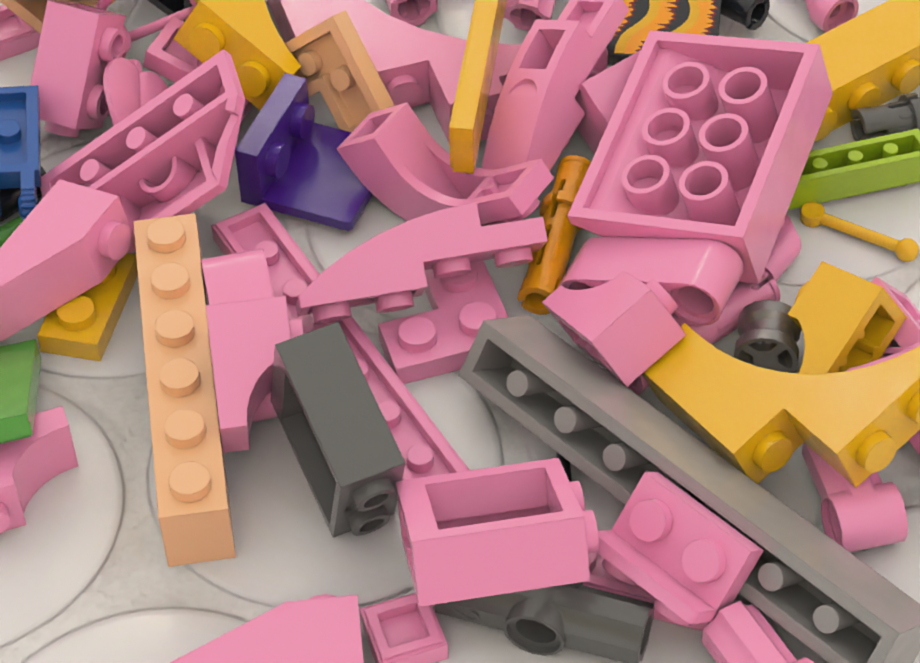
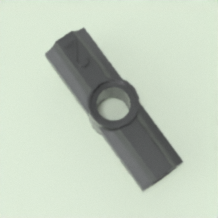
[434,582,654,663]

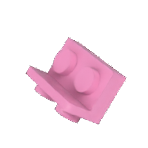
[597,472,764,626]

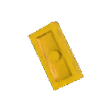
[37,253,138,362]

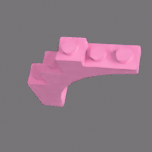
[267,0,608,142]

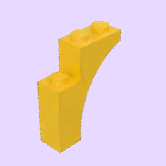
[173,0,301,111]
[642,323,920,488]

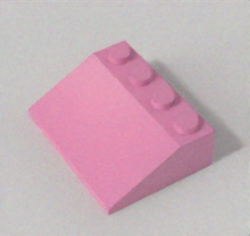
[567,30,833,284]

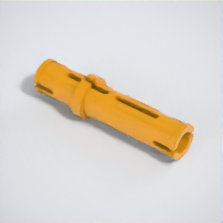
[517,155,591,315]

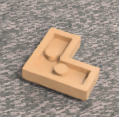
[285,10,395,132]

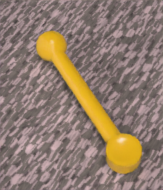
[800,202,920,262]

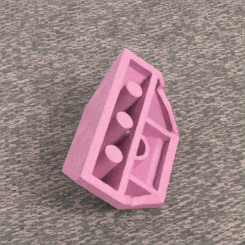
[40,49,246,253]

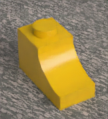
[787,261,907,374]

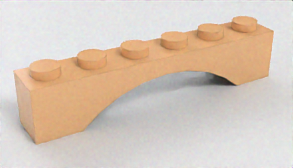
[133,213,236,567]

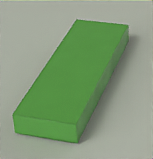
[0,339,41,444]

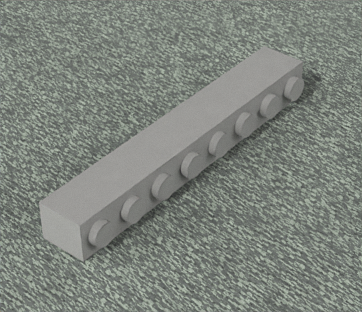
[458,315,920,663]

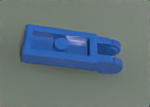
[0,85,41,221]

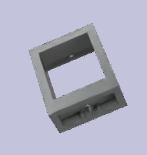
[271,321,406,538]

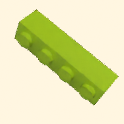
[788,128,920,210]

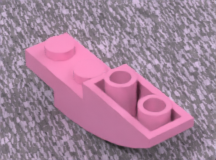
[482,0,629,171]
[296,202,548,323]

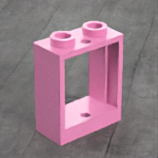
[395,458,599,607]

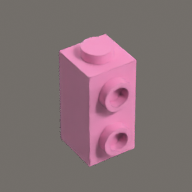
[30,0,126,137]

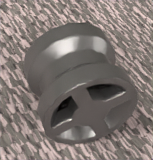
[734,300,801,373]

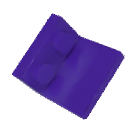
[235,73,373,231]

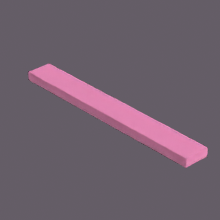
[211,203,470,480]

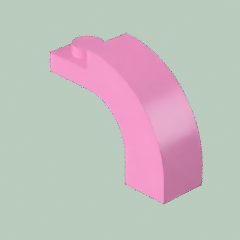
[337,102,554,227]

